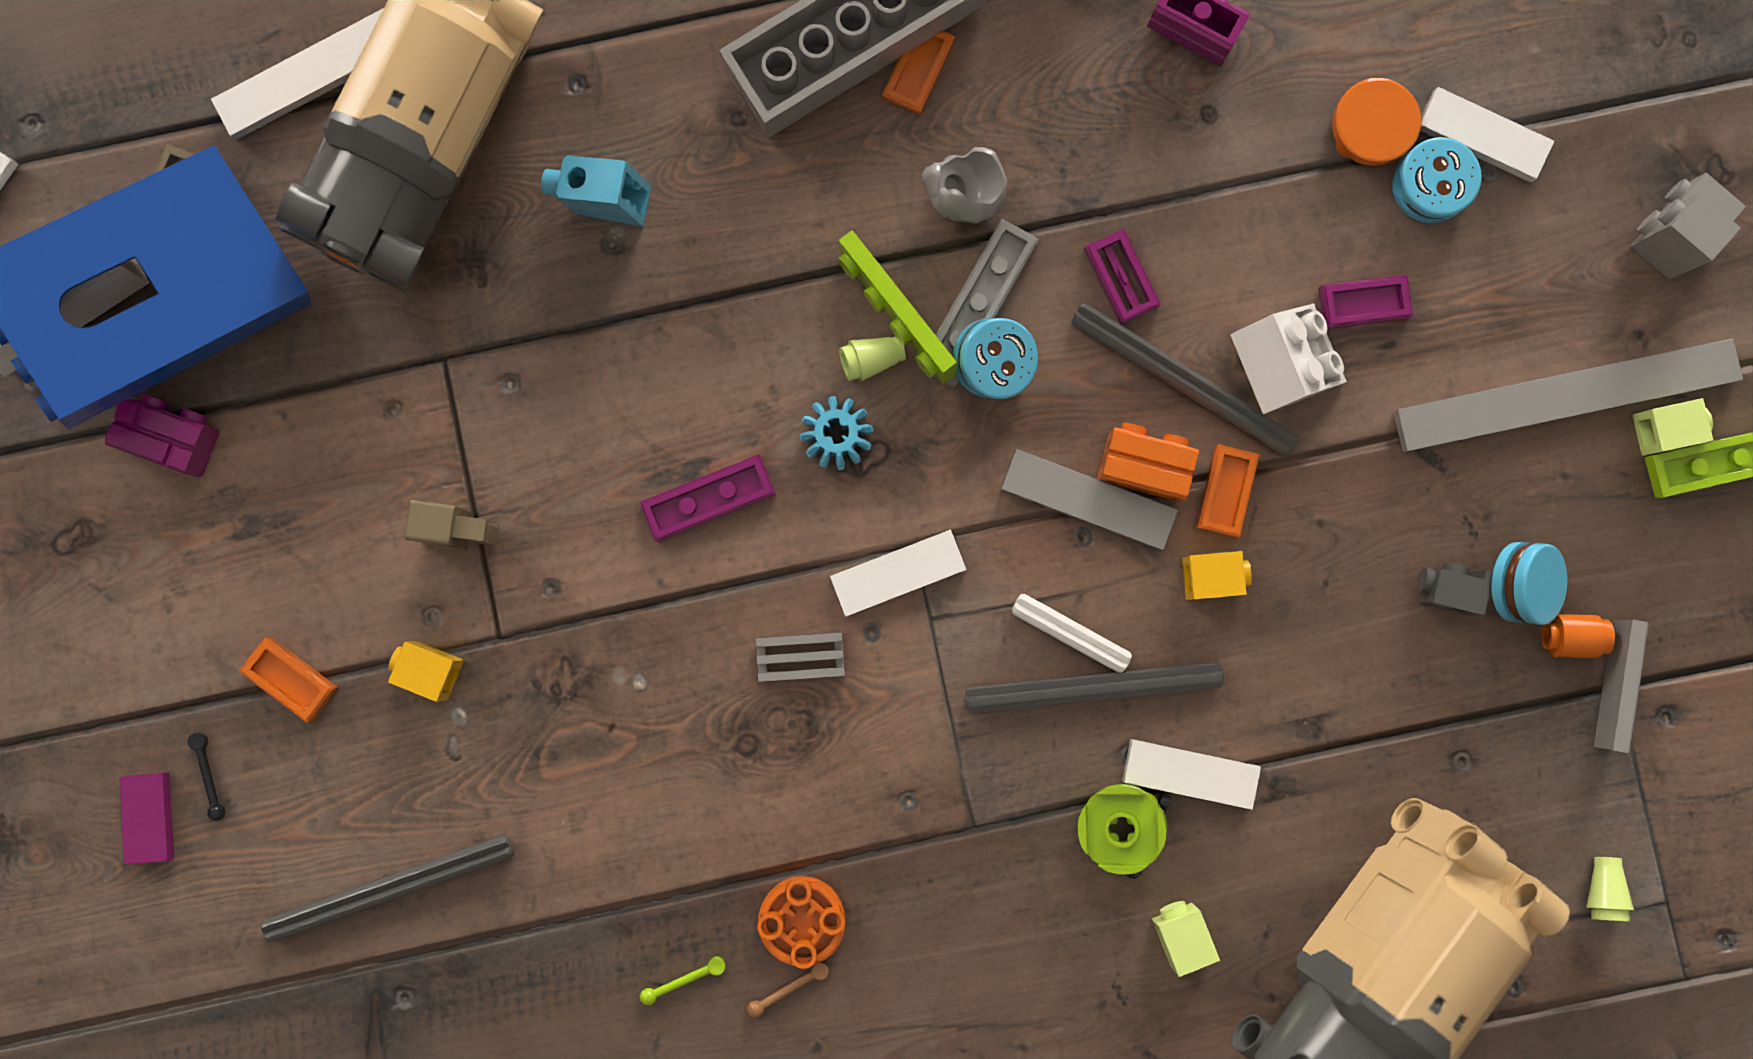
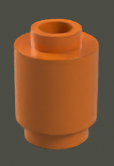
[1541,614,1615,658]

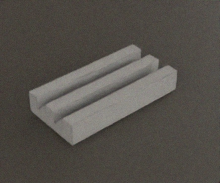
[756,632,845,682]

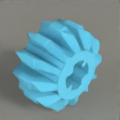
[800,396,873,470]

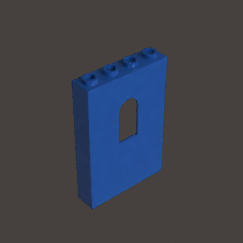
[0,145,311,430]

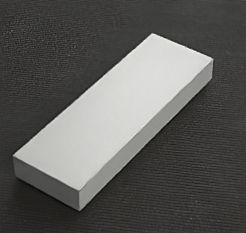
[1420,87,1554,183]
[830,530,966,617]
[1122,739,1261,810]

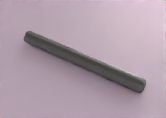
[1072,303,1298,456]
[965,662,1224,713]
[261,835,514,943]

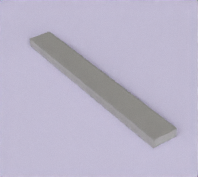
[1393,338,1743,453]

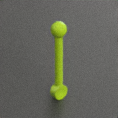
[640,956,726,1006]

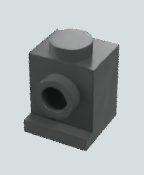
[1417,563,1493,616]

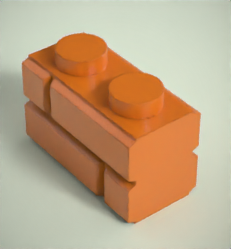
[1097,423,1199,503]

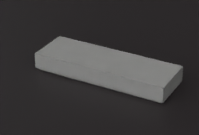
[1594,619,1649,753]

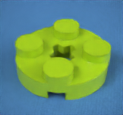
[1078,784,1167,875]

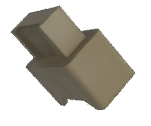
[405,500,499,551]

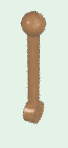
[747,961,829,1018]

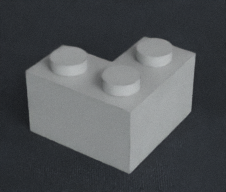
[1630,173,1746,280]

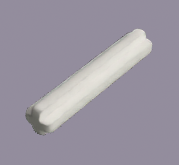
[1012,594,1132,673]

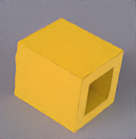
[1182,551,1252,600]
[388,641,464,702]

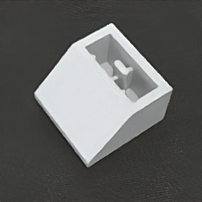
[1230,304,1347,414]

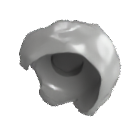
[921,147,1007,224]

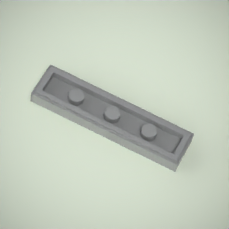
[918,219,1039,389]
[1000,449,1178,551]

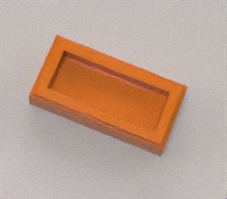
[882,31,955,115]
[1195,444,1260,538]
[239,636,338,723]

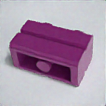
[1146,0,1251,66]
[104,393,220,478]

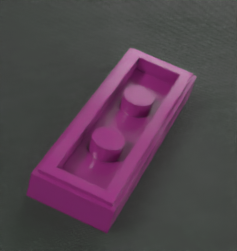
[640,454,776,543]

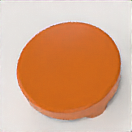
[1332,78,1421,166]
[757,876,846,969]

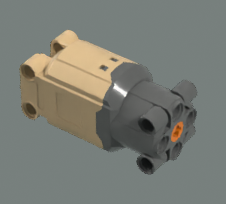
[275,0,543,292]
[1232,798,1570,1059]

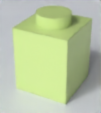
[1632,398,1714,456]
[1152,901,1220,977]

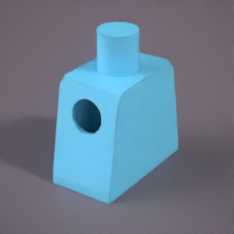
[541,155,652,227]

